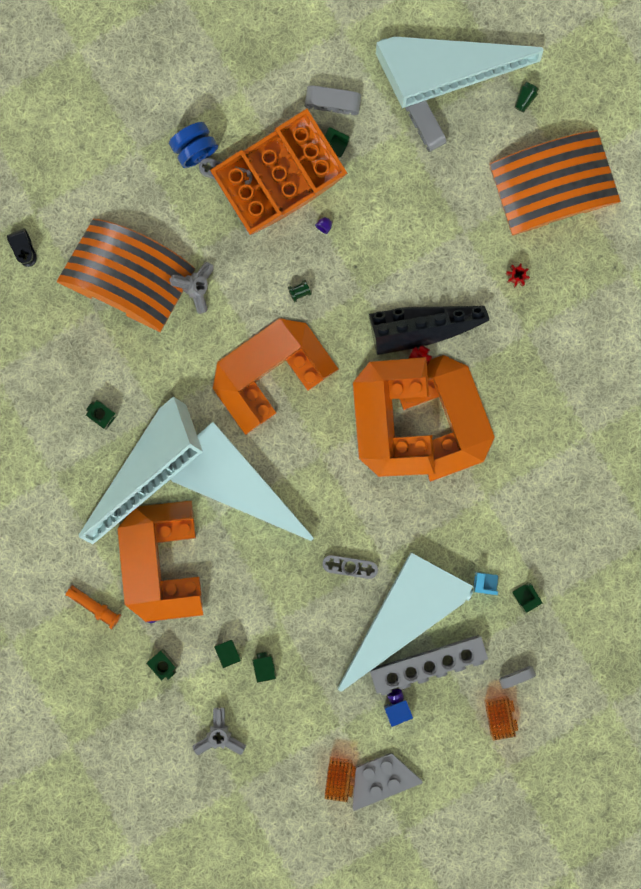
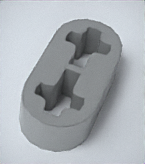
[499,666,536,689]

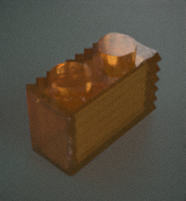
[484,696,518,741]
[324,757,356,802]

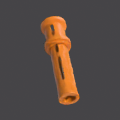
[65,585,122,630]

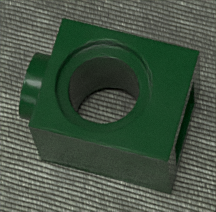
[86,400,118,430]
[146,649,178,681]
[252,652,277,683]

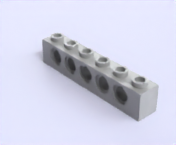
[370,635,488,695]

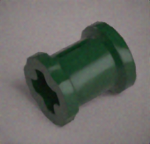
[288,280,312,303]

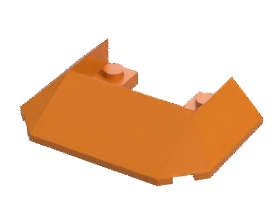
[213,318,339,435]
[399,355,495,482]
[353,357,435,477]
[117,500,204,622]

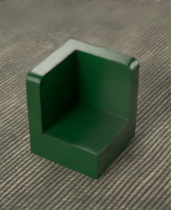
[325,127,350,158]
[512,582,543,613]
[214,640,242,668]

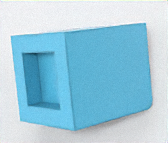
[473,572,498,595]

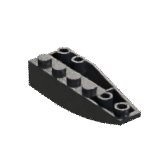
[369,306,489,355]

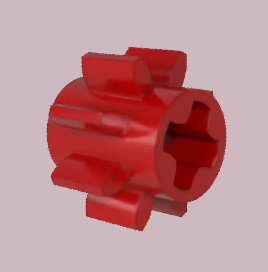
[505,263,530,288]
[408,346,432,366]

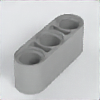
[304,85,362,115]
[405,100,447,152]

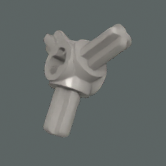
[169,262,213,314]
[192,707,246,755]

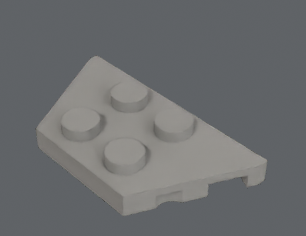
[353,753,423,811]

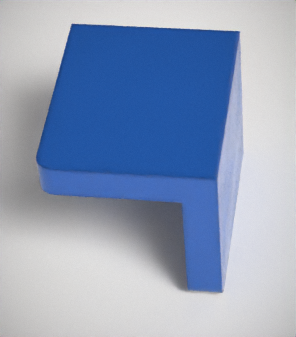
[384,700,413,727]

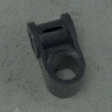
[7,228,37,267]

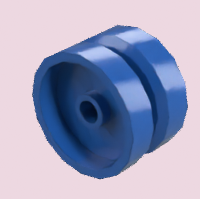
[169,122,218,168]

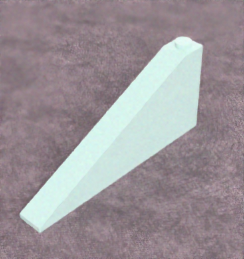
[376,37,544,108]
[79,397,203,544]
[169,422,314,541]
[338,552,473,692]

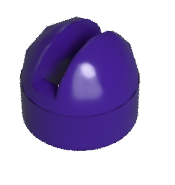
[315,217,332,234]
[387,689,404,705]

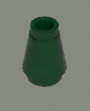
[514,82,539,113]

